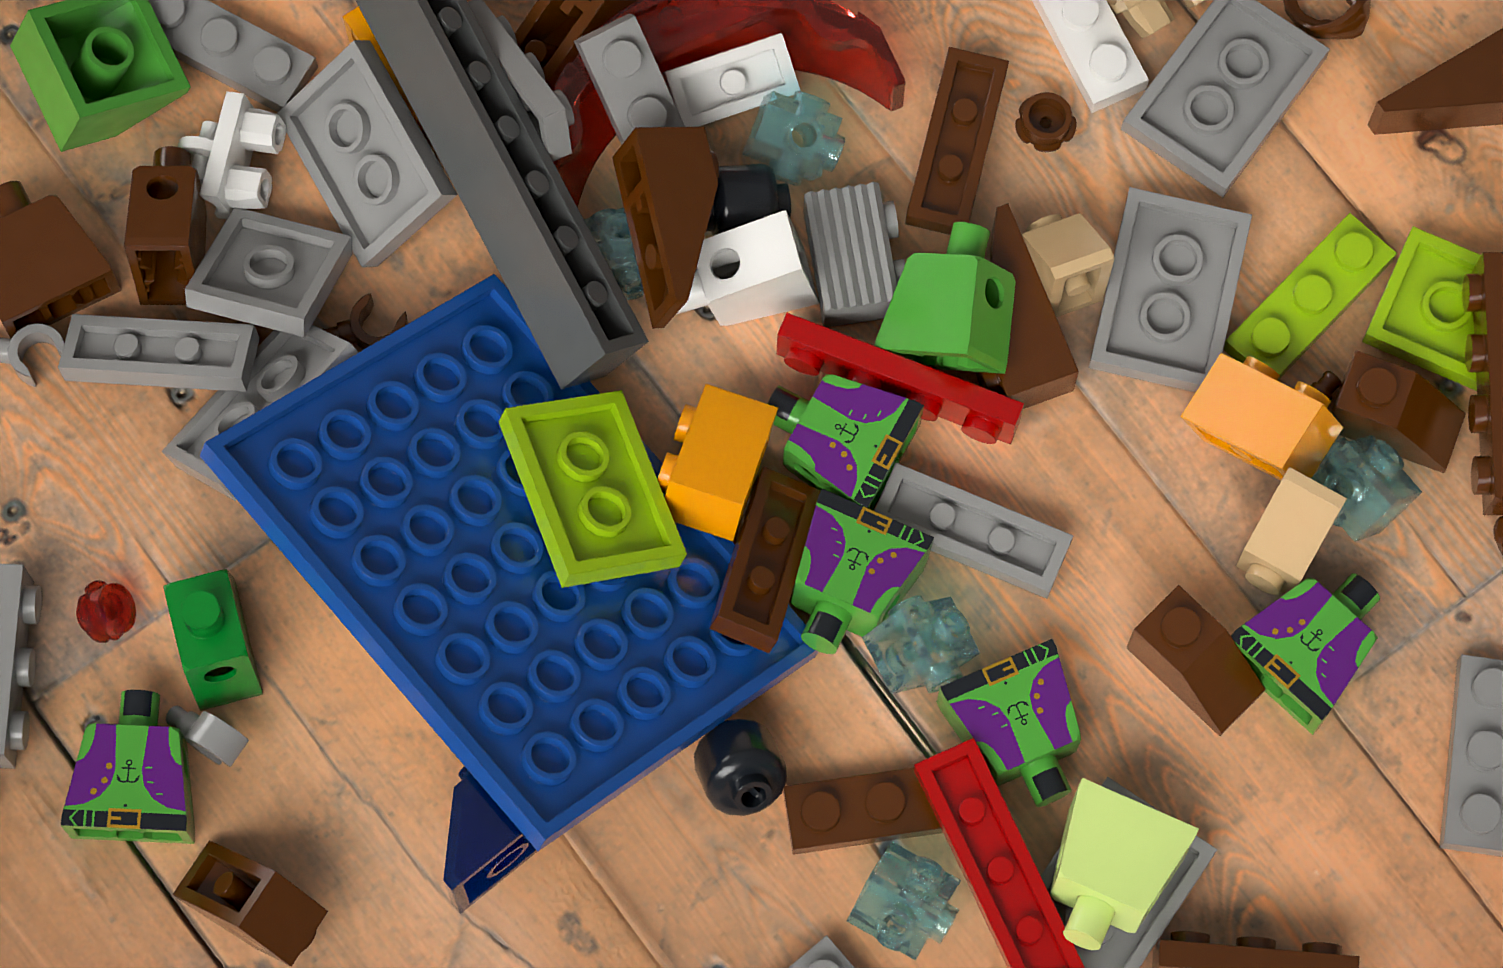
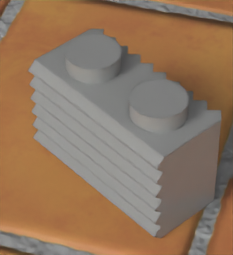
[803,182,905,327]

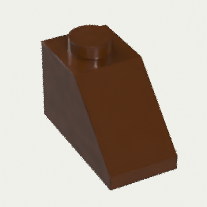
[1331,350,1466,473]
[1127,585,1265,736]
[172,840,328,967]

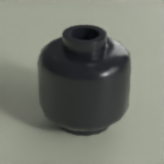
[706,163,791,236]
[694,719,787,816]

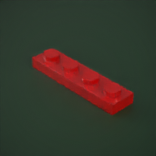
[776,312,1024,445]
[913,738,1085,968]

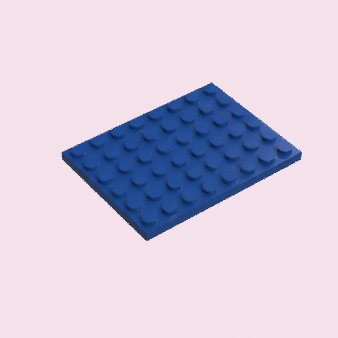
[200,274,818,851]

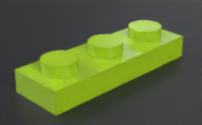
[1223,213,1397,381]

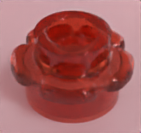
[76,580,136,643]

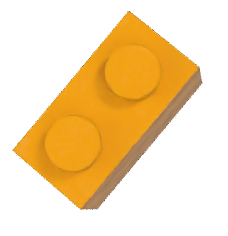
[1180,353,1343,480]
[657,384,778,541]

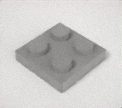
[185,207,352,338]

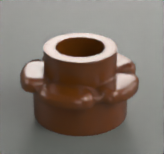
[1015,92,1077,152]

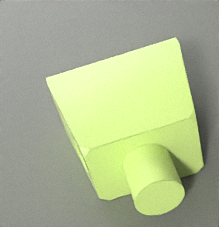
[1050,778,1199,950]

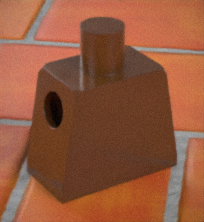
[124,146,207,305]
[0,181,121,339]

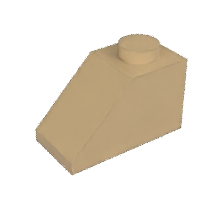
[1021,213,1115,317]
[1236,467,1347,595]

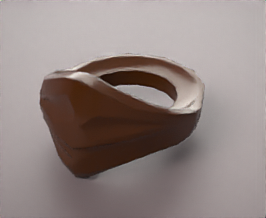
[1283,0,1371,40]

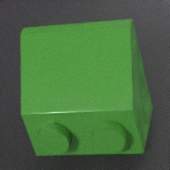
[10,0,191,152]

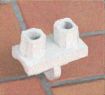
[178,91,287,220]

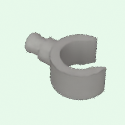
[0,324,65,387]
[166,706,249,767]

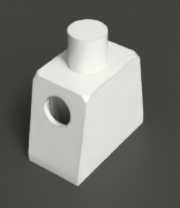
[676,210,819,326]

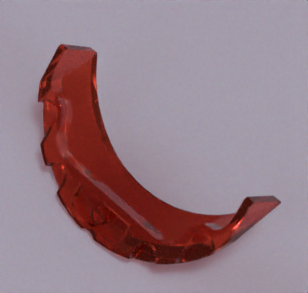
[553,0,906,208]

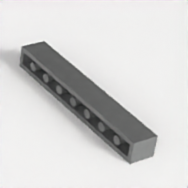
[355,0,649,390]

